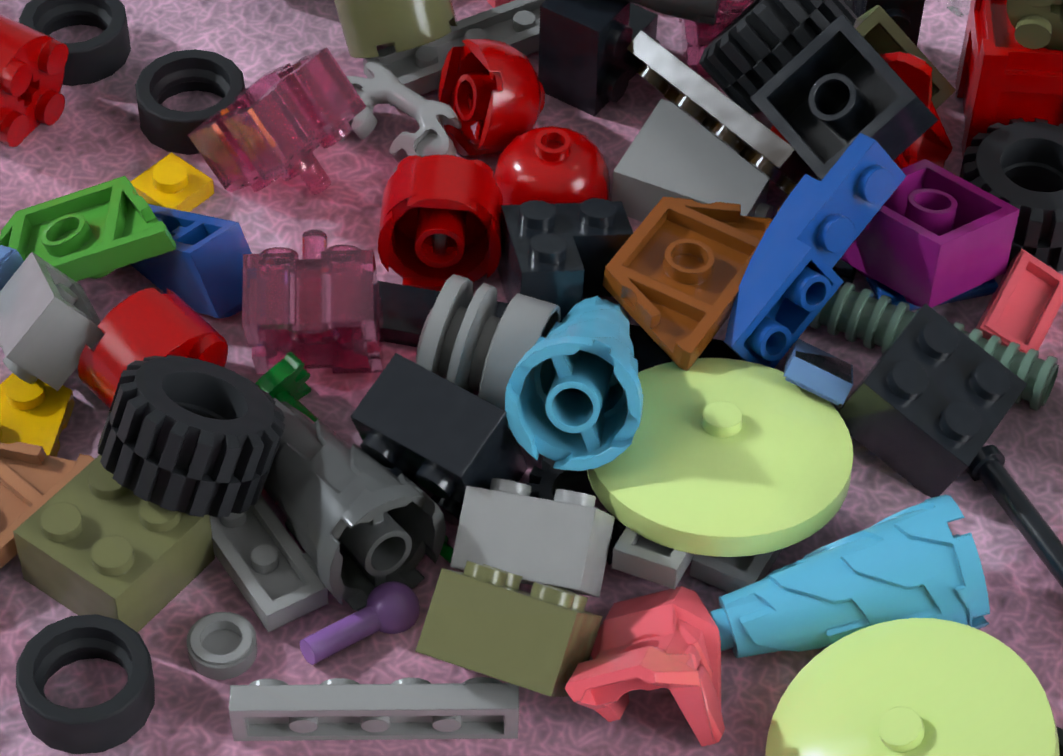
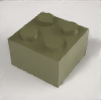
[13,455,215,633]
[415,560,603,697]

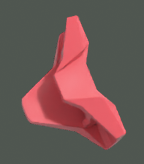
[564,586,725,747]

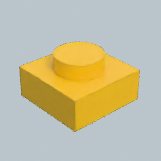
[130,152,215,212]

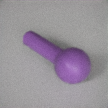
[300,581,420,665]

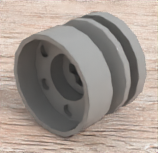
[416,274,561,411]

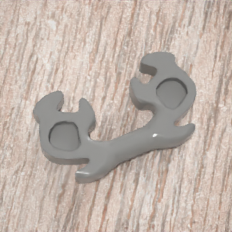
[316,62,462,173]

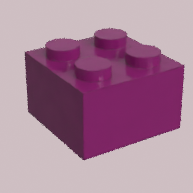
[840,159,1020,308]

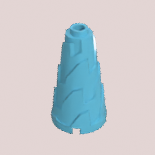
[505,296,643,471]
[709,494,990,658]

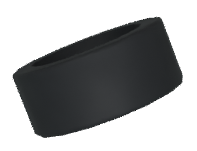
[19,0,131,86]
[135,49,248,155]
[16,614,155,754]

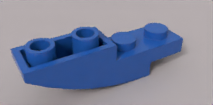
[724,133,906,368]

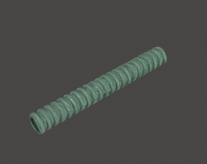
[809,282,1059,411]

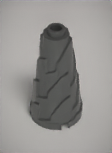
[263,398,446,611]

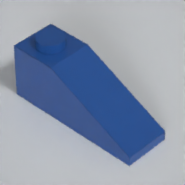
[130,204,266,319]

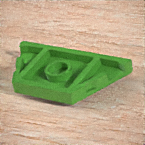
[0,176,176,282]

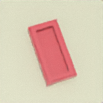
[976,249,1063,353]

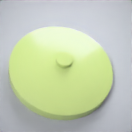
[587,358,853,557]
[765,618,1060,756]

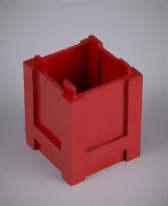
[955,0,1063,157]

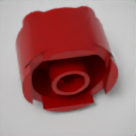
[0,15,69,147]
[378,155,503,291]
[78,287,228,408]

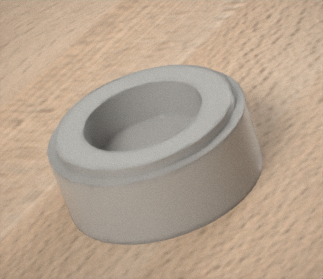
[187,612,258,680]

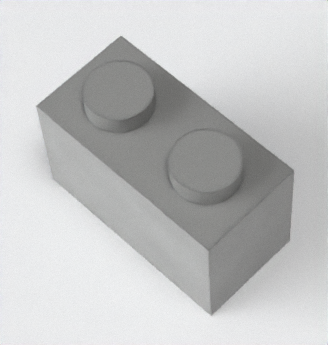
[0,252,104,391]
[450,478,615,597]

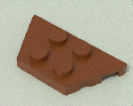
[603,197,780,371]

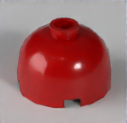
[439,39,545,156]
[494,126,611,205]

